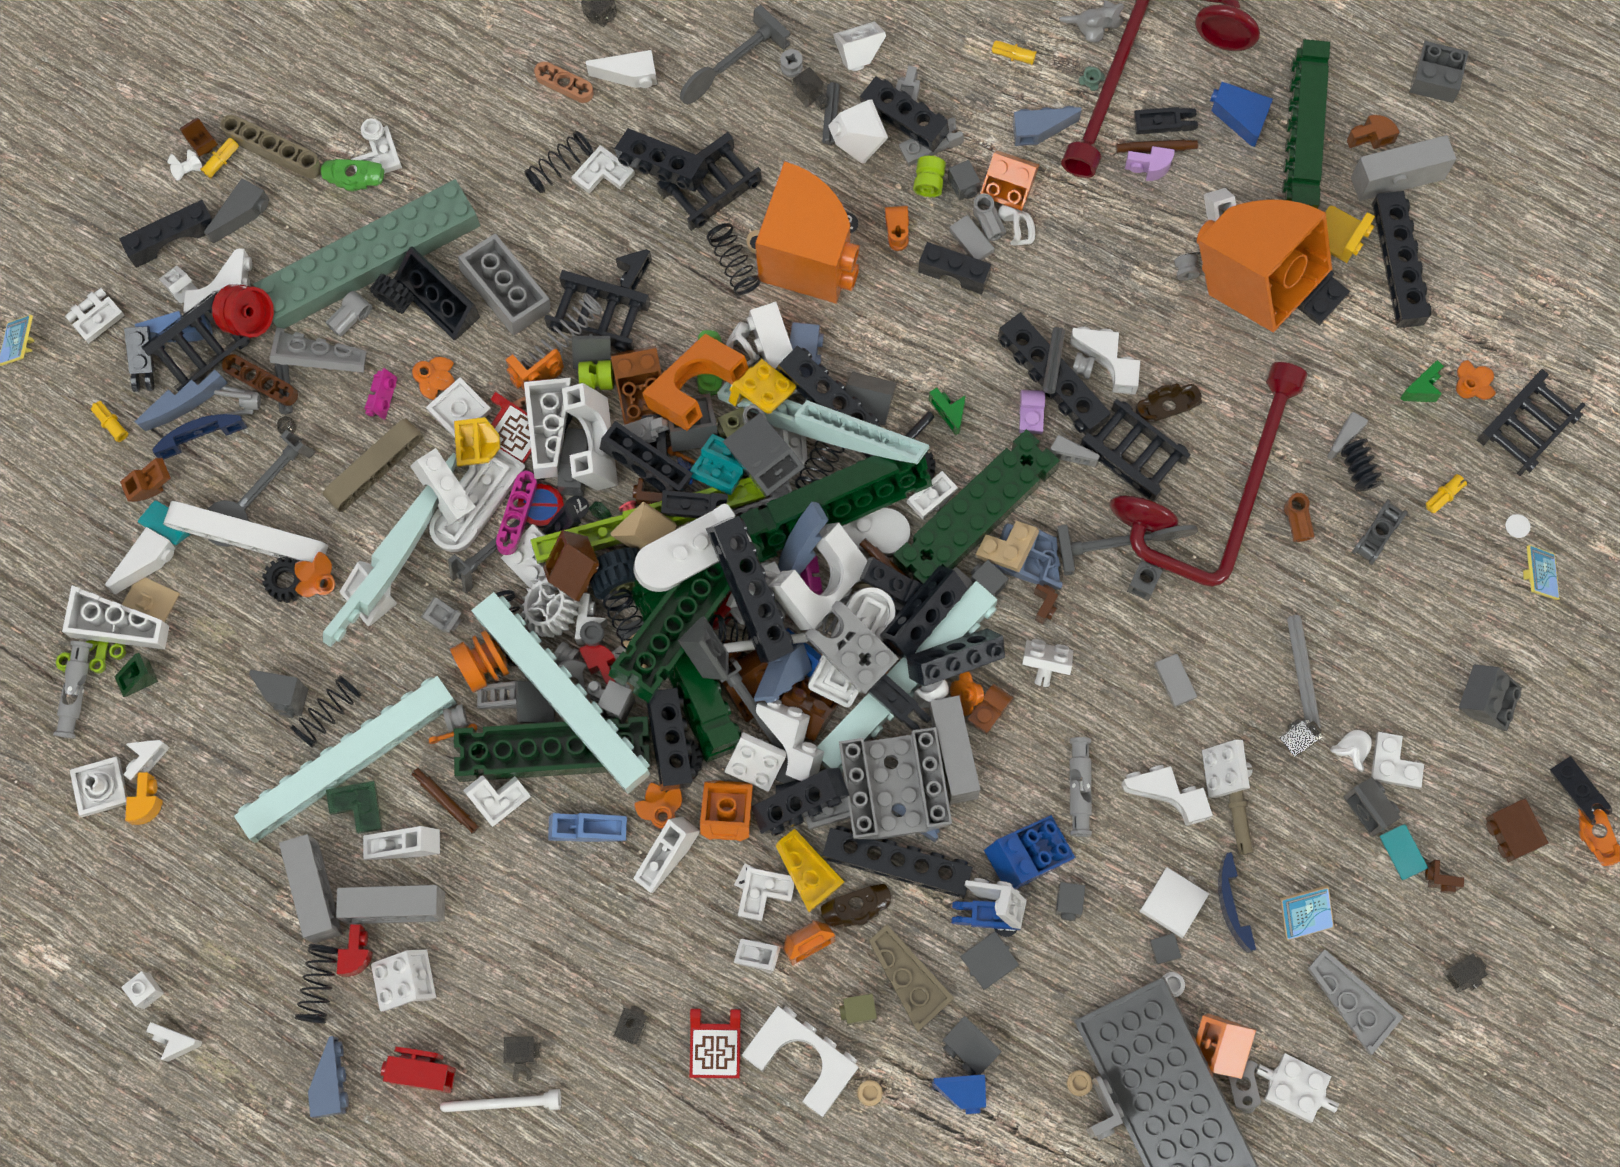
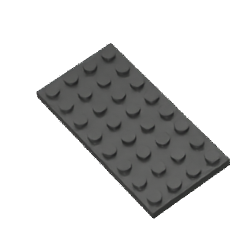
[1074,977,1258,1167]

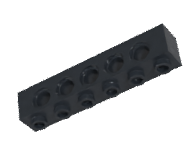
[1372,191,1431,328]
[998,312,1111,435]
[776,345,888,458]
[706,516,794,663]
[822,826,973,899]

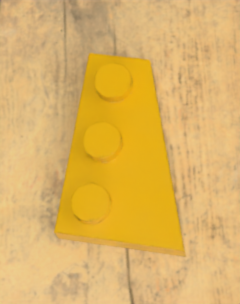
[775,829,844,912]

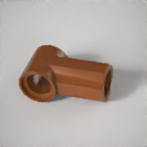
[1284,493,1315,542]

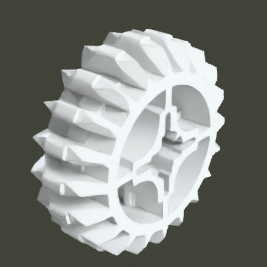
[520,576,581,638]

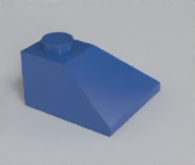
[932,1074,986,1115]

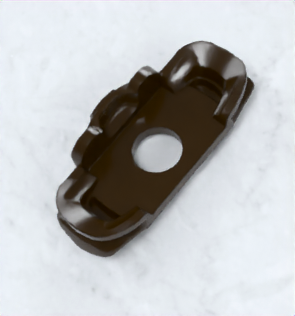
[1136,383,1202,422]
[821,884,891,927]

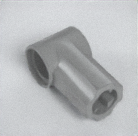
[973,193,1006,241]
[325,291,372,337]

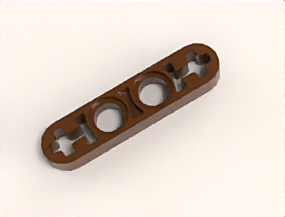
[222,354,298,406]

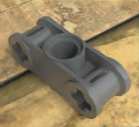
[1352,499,1408,565]

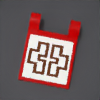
[490,392,532,464]
[689,1009,741,1078]

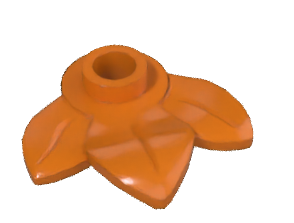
[412,357,455,400]
[1456,360,1496,400]
[295,552,335,597]
[950,671,984,716]
[634,783,682,829]

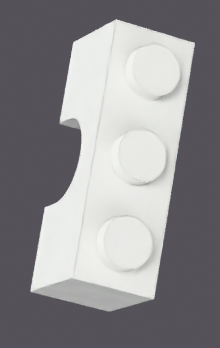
[410,448,476,525]

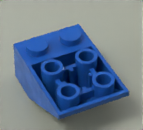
[984,815,1076,890]

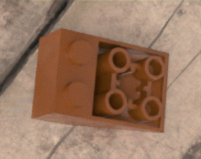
[611,345,662,425]

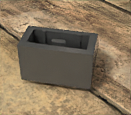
[1409,41,1469,103]
[1459,664,1522,731]

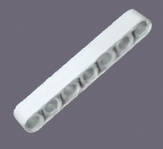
[163,501,328,563]

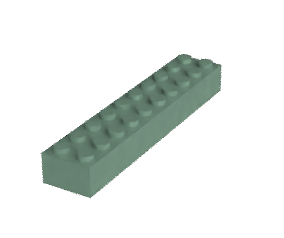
[253,179,480,329]

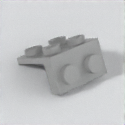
[1086,1076,1124,1141]

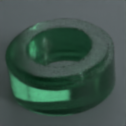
[589,501,612,521]

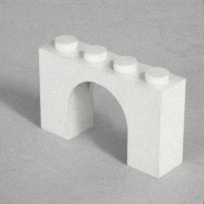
[562,383,618,491]
[768,523,867,630]
[742,1006,859,1118]

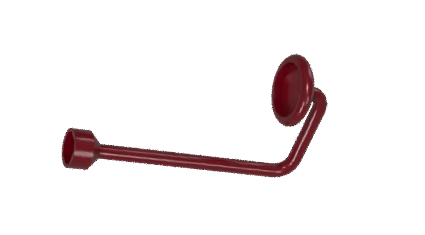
[1061,0,1260,178]
[1109,362,1308,587]

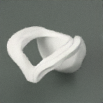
[998,205,1035,246]
[726,322,760,367]
[913,680,949,708]
[1330,730,1372,772]

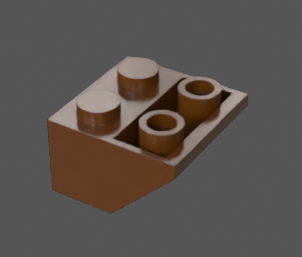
[543,530,599,601]
[718,650,785,722]
[781,677,840,741]

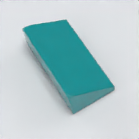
[138,500,191,546]
[1379,824,1428,881]

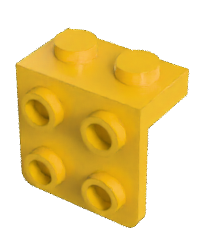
[1325,206,1375,263]
[728,359,796,414]

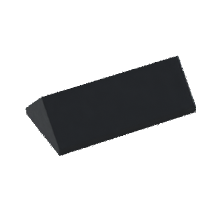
[394,246,480,340]

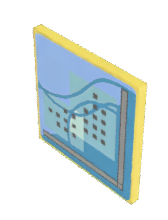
[0,315,35,366]
[1523,545,1560,600]

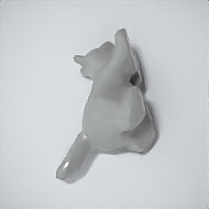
[1059,0,1124,43]

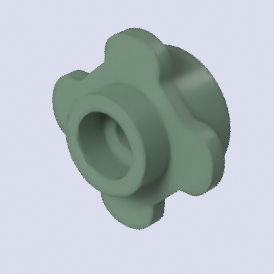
[1079,66,1105,91]

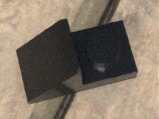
[616,249,652,290]
[542,503,581,535]

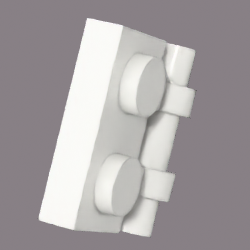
[65,288,125,344]

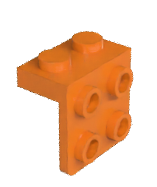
[505,349,564,391]

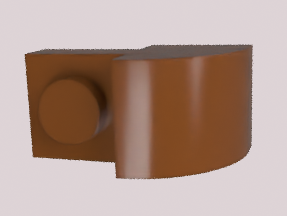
[1346,115,1400,149]
[120,458,171,502]
[967,684,1014,735]

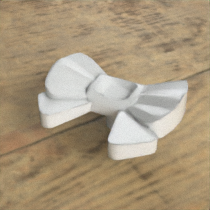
[167,149,202,180]

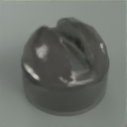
[277,416,297,435]

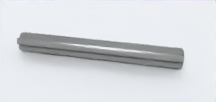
[1287,615,1321,732]

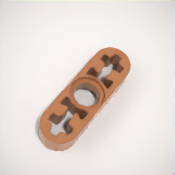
[534,61,594,103]

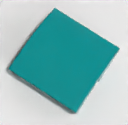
[690,434,745,495]

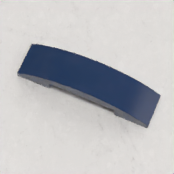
[152,414,248,460]
[1218,852,1256,953]

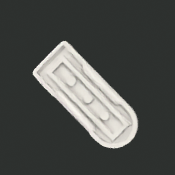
[429,449,525,552]
[634,504,751,592]
[842,507,910,556]
[808,588,895,707]

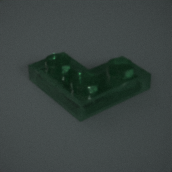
[326,781,382,834]

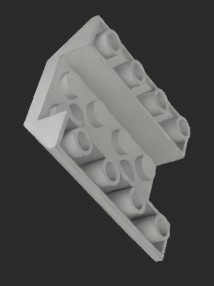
[839,727,952,839]

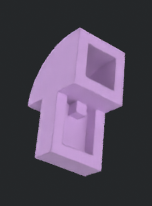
[1125,146,1175,181]
[1019,390,1045,434]

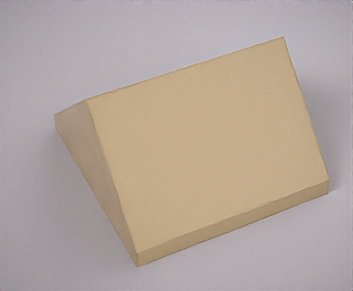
[610,502,677,549]

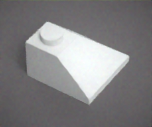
[833,21,886,71]
[828,100,888,163]

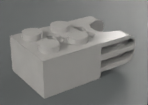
[805,601,899,694]

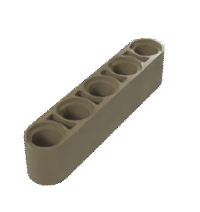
[220,115,322,179]
[323,418,423,512]

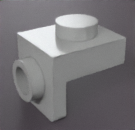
[421,597,462,633]

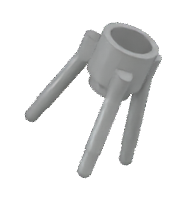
[214,385,261,416]

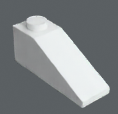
[586,50,657,88]
[105,527,175,594]
[633,817,700,893]
[363,826,440,860]

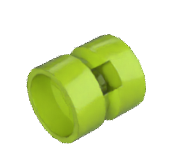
[913,155,946,198]
[578,360,614,390]

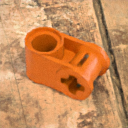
[885,206,909,251]

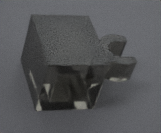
[792,67,828,111]
[503,1036,541,1082]

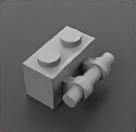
[587,680,635,724]

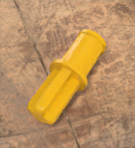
[992,40,1037,65]
[200,138,239,179]
[91,401,129,442]
[1426,474,1467,513]

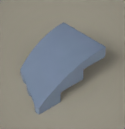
[992,523,1062,590]

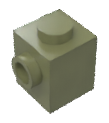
[717,407,750,439]

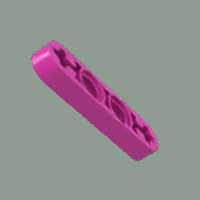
[496,471,537,555]

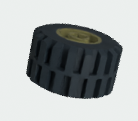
[590,548,641,600]

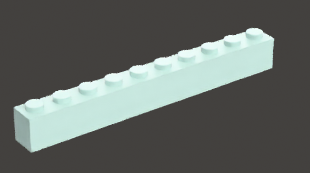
[817,581,997,773]
[471,592,650,794]
[234,676,457,843]

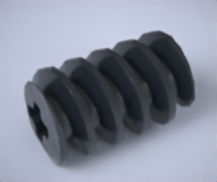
[1341,438,1384,492]

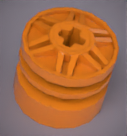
[450,630,510,693]

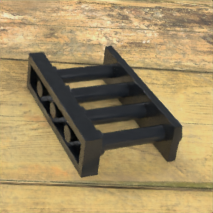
[657,132,762,231]
[544,270,651,352]
[141,291,250,392]
[1477,369,1586,476]
[1080,398,1191,502]

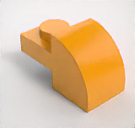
[125,772,163,825]

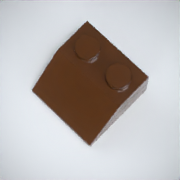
[1486,798,1549,863]

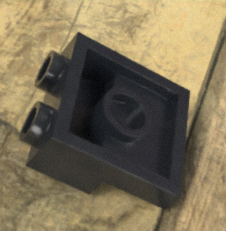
[1297,271,1350,326]

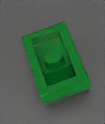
[1400,360,1444,402]
[928,387,966,436]

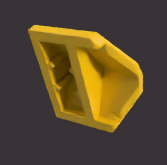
[454,417,500,467]

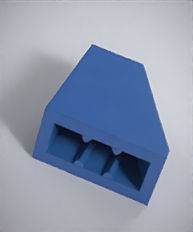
[1210,82,1273,147]

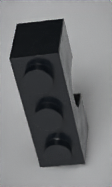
[918,242,991,295]

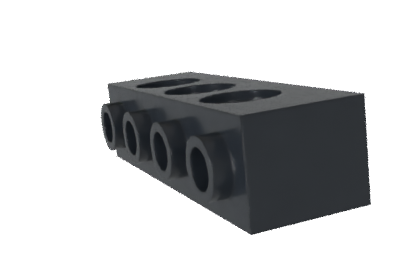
[860,76,949,152]
[614,128,709,192]
[599,421,693,492]
[880,565,968,658]
[906,628,1006,687]
[646,688,695,791]
[751,768,849,836]

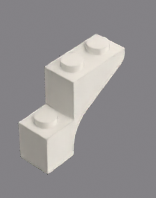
[183,249,252,320]
[1070,326,1140,395]
[756,700,824,781]
[1122,765,1213,826]

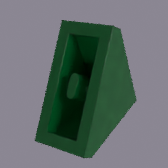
[114,653,158,697]

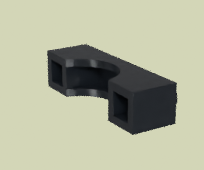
[119,200,213,268]

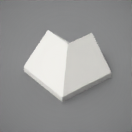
[340,561,397,626]

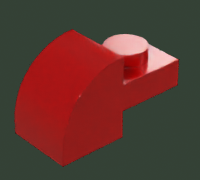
[579,645,616,685]
[336,924,373,977]

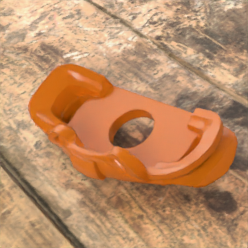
[1578,808,1620,866]

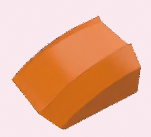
[700,780,753,842]
[783,920,835,966]

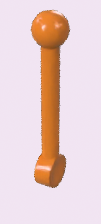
[667,446,696,465]
[428,723,478,744]

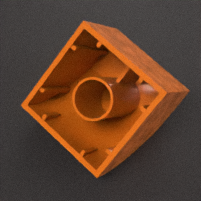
[755,161,860,304]
[1197,200,1332,333]

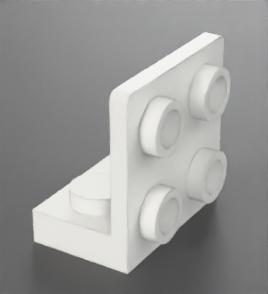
[965,878,1027,929]
[371,949,436,1012]

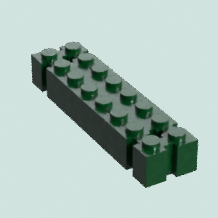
[1282,39,1330,209]
[893,429,1060,584]
[740,438,933,563]
[608,541,761,703]
[631,579,741,763]
[454,716,652,782]

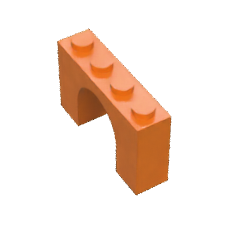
[642,334,749,431]

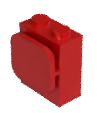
[381,1046,456,1094]

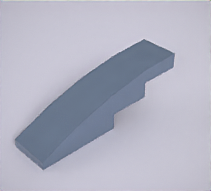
[134,370,227,431]
[778,502,828,575]

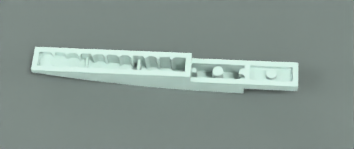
[717,382,929,464]
[323,453,456,647]

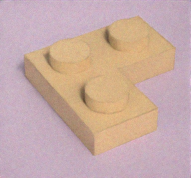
[976,521,1039,572]

